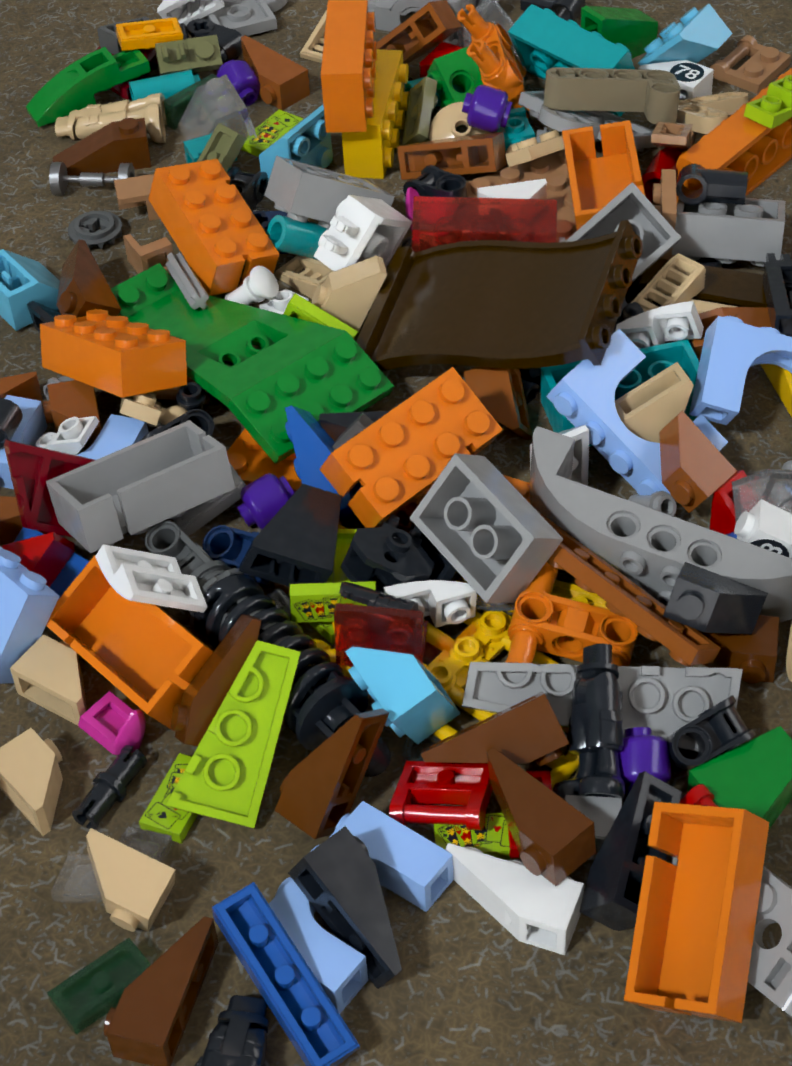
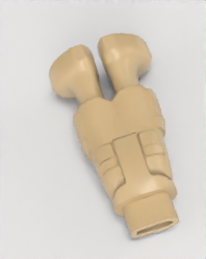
[55,93,169,143]

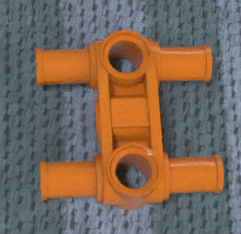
[457,4,529,119]
[505,562,638,666]

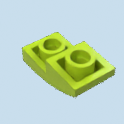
[744,75,792,129]

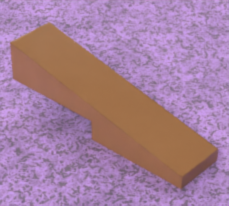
[651,122,696,152]

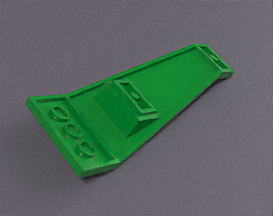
[111,263,394,464]

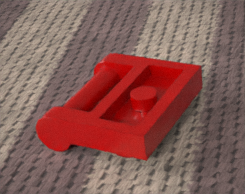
[389,761,493,830]

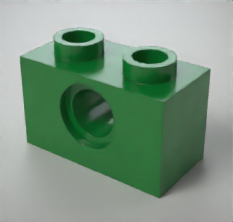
[427,46,483,127]

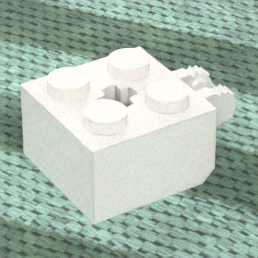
[314,195,412,271]

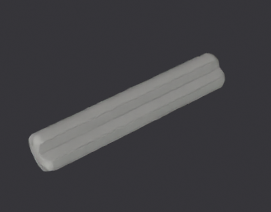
[165,252,209,310]

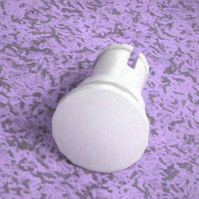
[224,265,279,306]

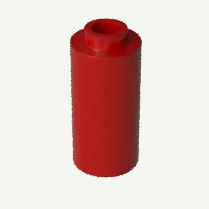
[642,148,681,203]

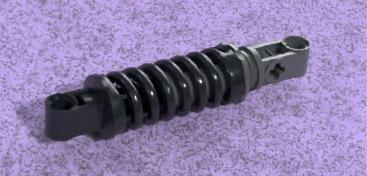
[145,521,391,777]

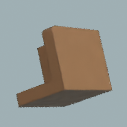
[114,174,160,221]
[123,234,174,274]

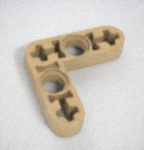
[676,92,748,134]

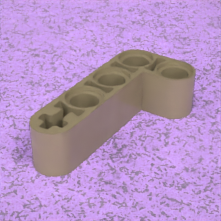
[543,67,681,124]

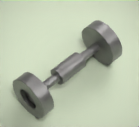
[49,162,135,196]

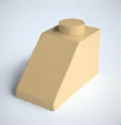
[312,256,387,331]
[615,362,694,443]
[10,634,87,726]
[0,728,63,836]
[86,828,176,932]

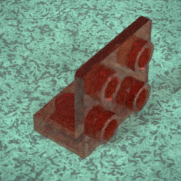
[334,603,428,667]

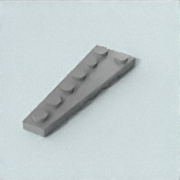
[462,662,743,756]

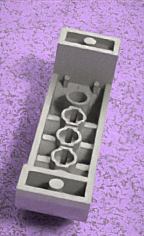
[530,426,792,623]

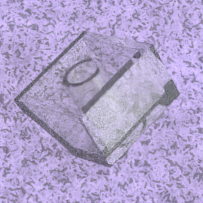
[178,75,258,142]

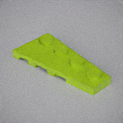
[165,640,301,829]

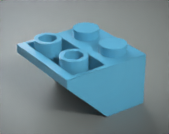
[638,4,733,66]
[259,105,333,181]
[0,249,60,331]
[345,646,460,744]

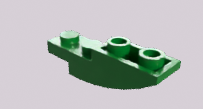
[26,47,151,127]

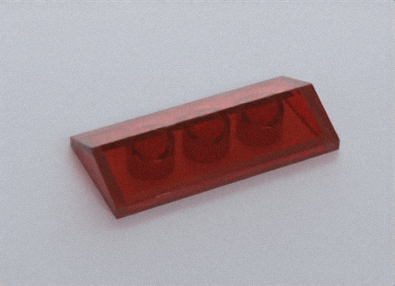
[412,196,557,252]

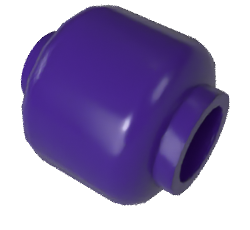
[215,60,260,107]
[462,85,513,133]
[237,473,294,531]
[618,727,672,796]

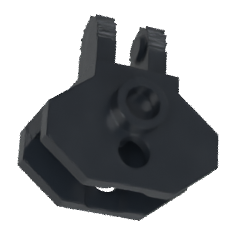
[340,514,435,594]

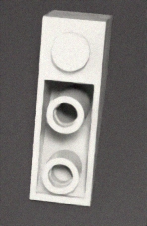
[446,843,584,955]

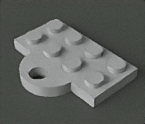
[205,0,288,36]
[518,91,656,152]

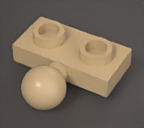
[505,130,564,167]
[120,392,188,426]

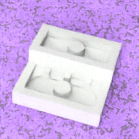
[95,544,207,613]

